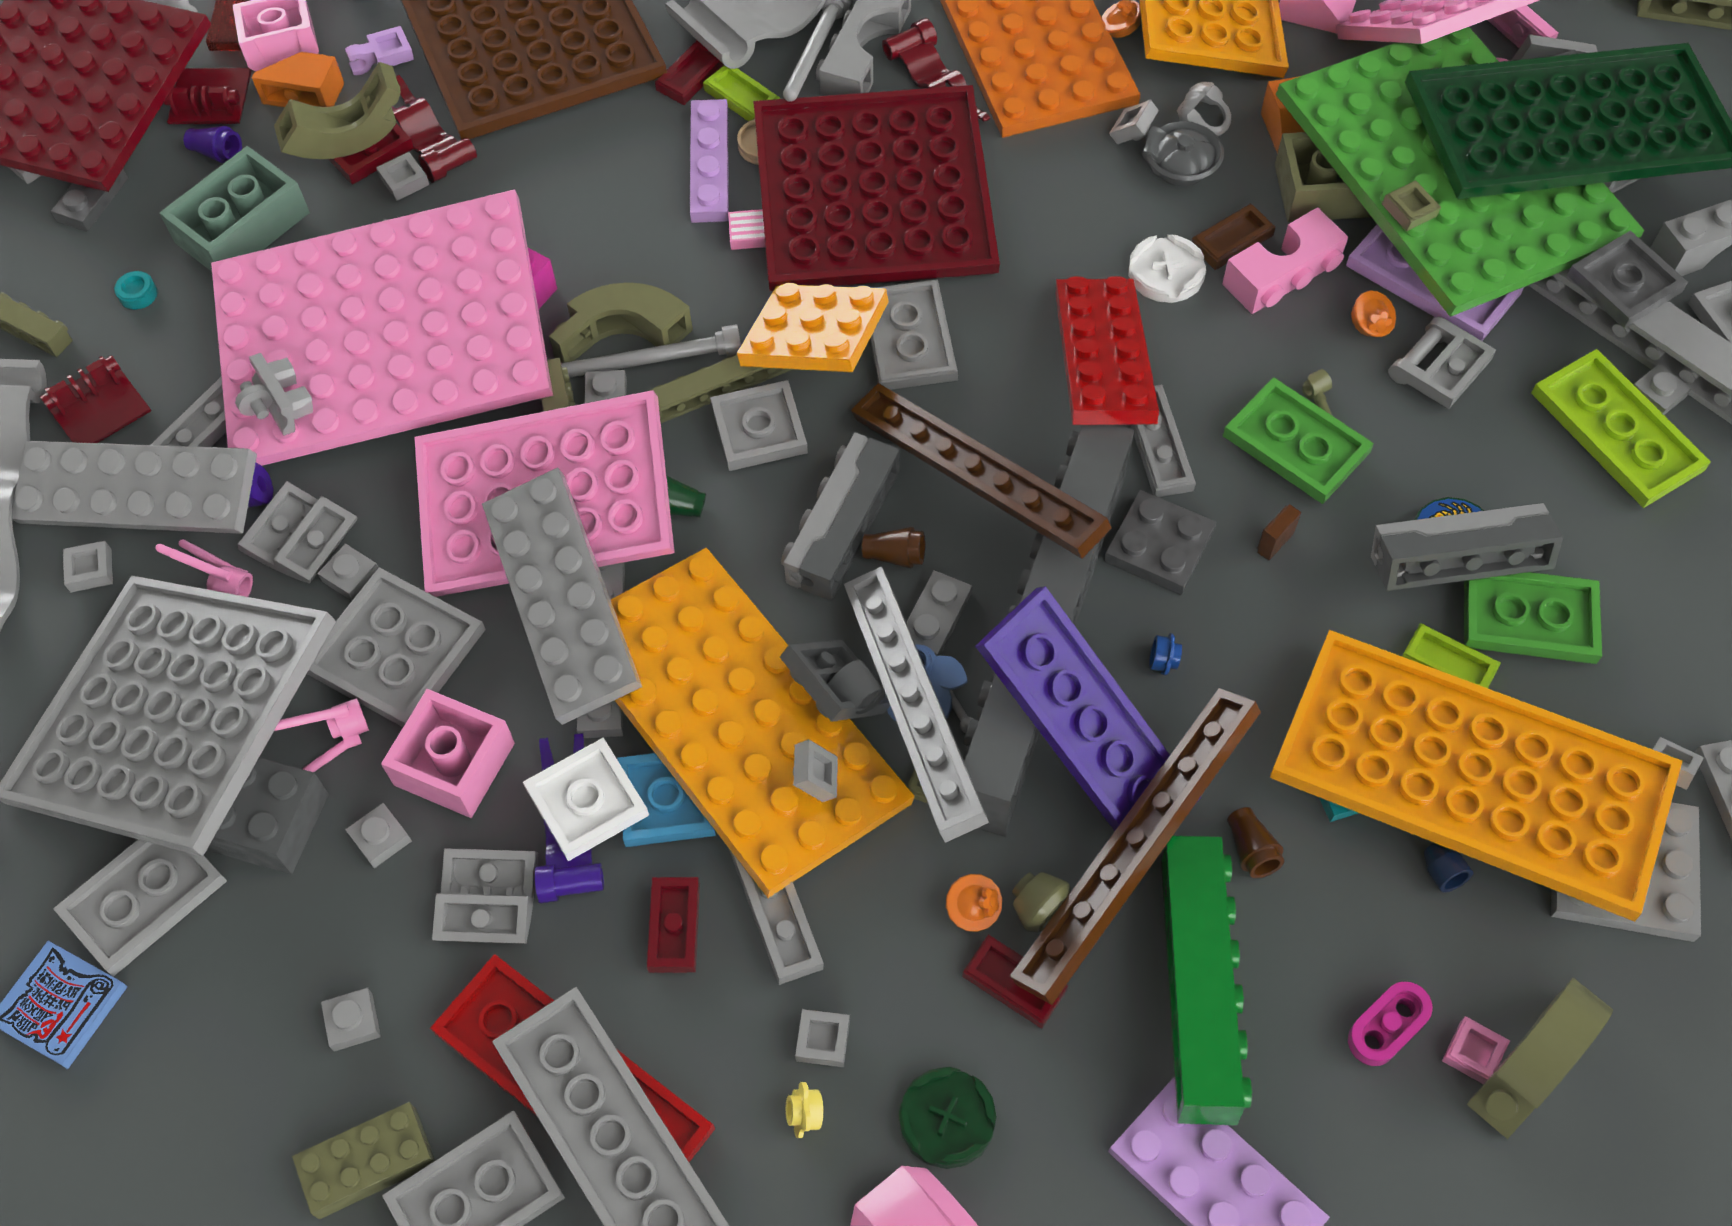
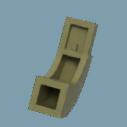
[274,62,401,159]
[549,283,693,363]
[1467,978,1614,1139]

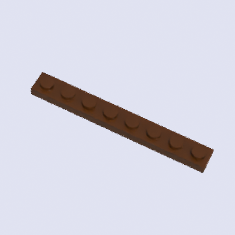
[851,383,1112,559]
[1010,688,1261,1005]

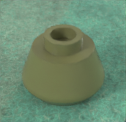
[1012,872,1071,933]

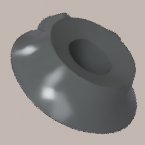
[1142,121,1224,186]

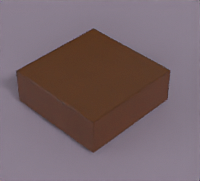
[1257,504,1302,561]

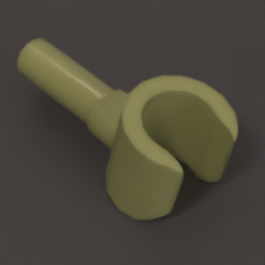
[1302,369,1332,415]

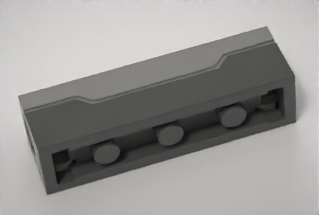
[781,432,900,601]
[1371,503,1563,591]

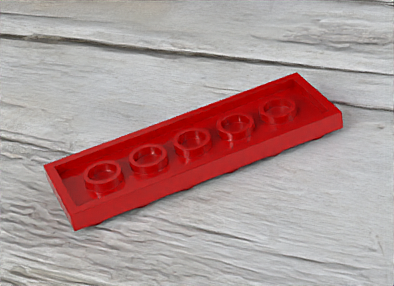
[1055,276,1159,425]
[430,954,715,1162]

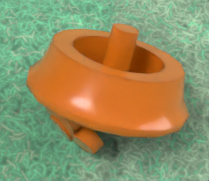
[1101,0,1141,38]
[1351,290,1396,337]
[946,874,1003,932]

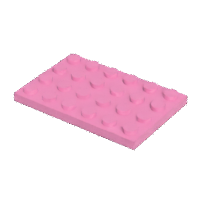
[414,390,675,597]

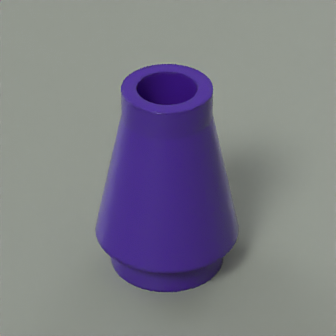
[183,126,242,163]

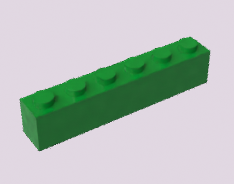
[1161,836,1252,1125]

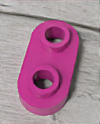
[1348,982,1433,1066]

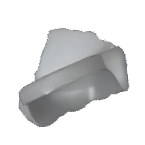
[1177,81,1231,136]

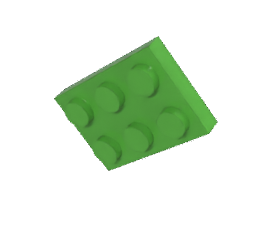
[1223,377,1374,504]
[1464,572,1602,664]

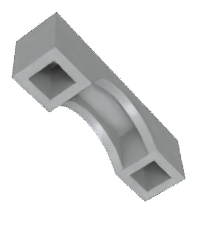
[816,0,911,96]
[1650,199,1732,276]

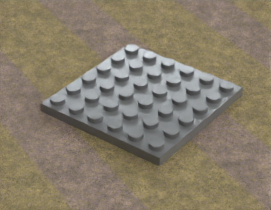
[0,575,336,857]

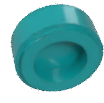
[114,271,158,310]

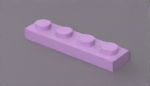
[690,99,729,223]

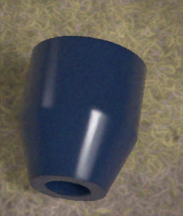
[1424,843,1473,892]

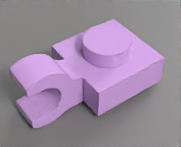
[345,26,414,75]

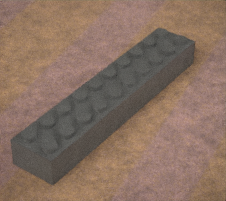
[963,425,1134,837]

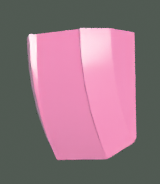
[233,0,319,71]
[850,1166,978,1226]

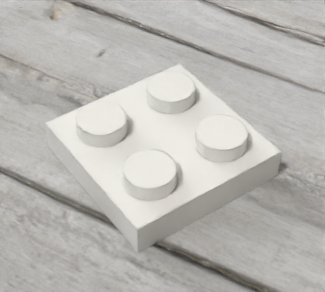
[523,737,649,861]

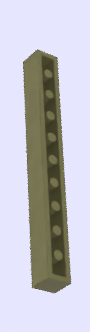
[0,292,73,358]
[646,355,793,423]

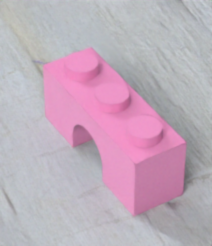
[1222,207,1348,314]

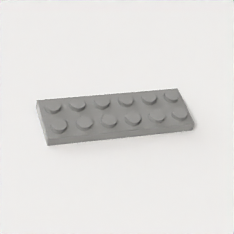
[12,441,257,534]
[482,468,643,725]
[492,987,729,1226]

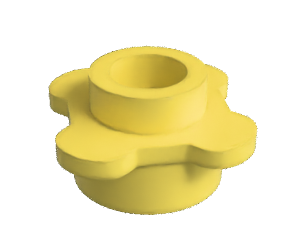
[785,1082,823,1138]

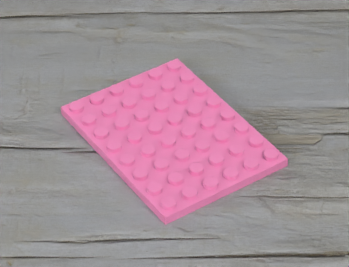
[211,189,553,466]

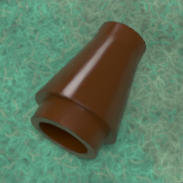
[862,527,926,569]
[1227,807,1284,878]

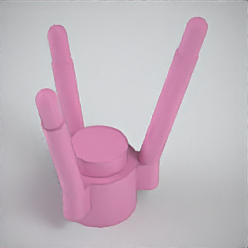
[155,539,253,597]
[274,698,369,772]

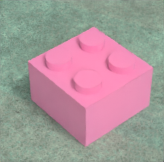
[381,689,515,818]

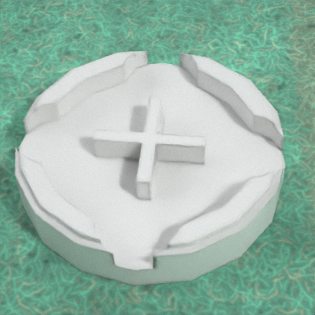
[1128,234,1206,303]

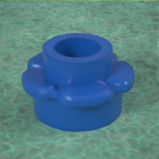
[1149,633,1182,676]

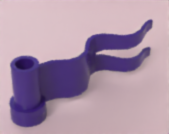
[535,733,604,903]

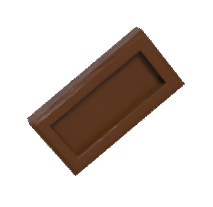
[1192,203,1276,270]

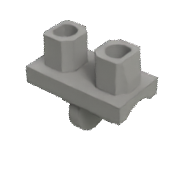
[235,353,313,436]

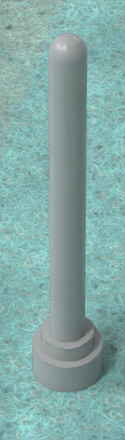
[783,0,851,102]
[561,324,741,378]

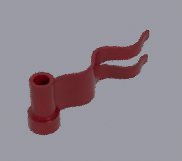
[882,18,990,122]
[392,75,477,183]

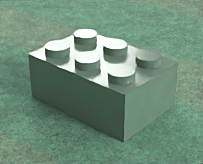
[159,146,310,272]

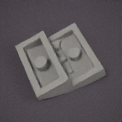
[238,481,357,584]
[432,848,539,944]

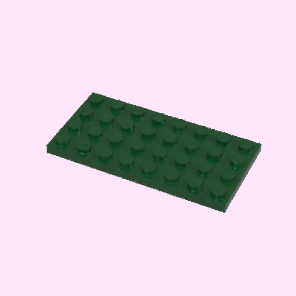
[1405,43,1732,199]

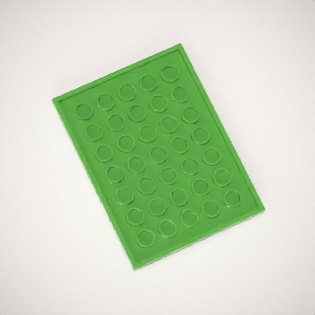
[1276,27,1645,317]

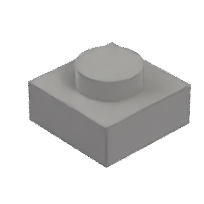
[1109,99,1159,144]
[376,152,429,201]
[1633,363,1692,415]
[63,541,113,593]
[317,543,379,601]
[1653,737,1704,790]
[793,739,838,802]
[345,803,412,868]
[321,988,381,1052]
[795,1009,850,1067]

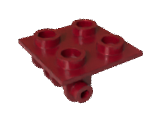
[164,68,252,124]
[40,355,152,443]

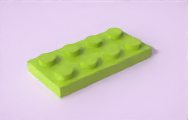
[1531,349,1711,508]

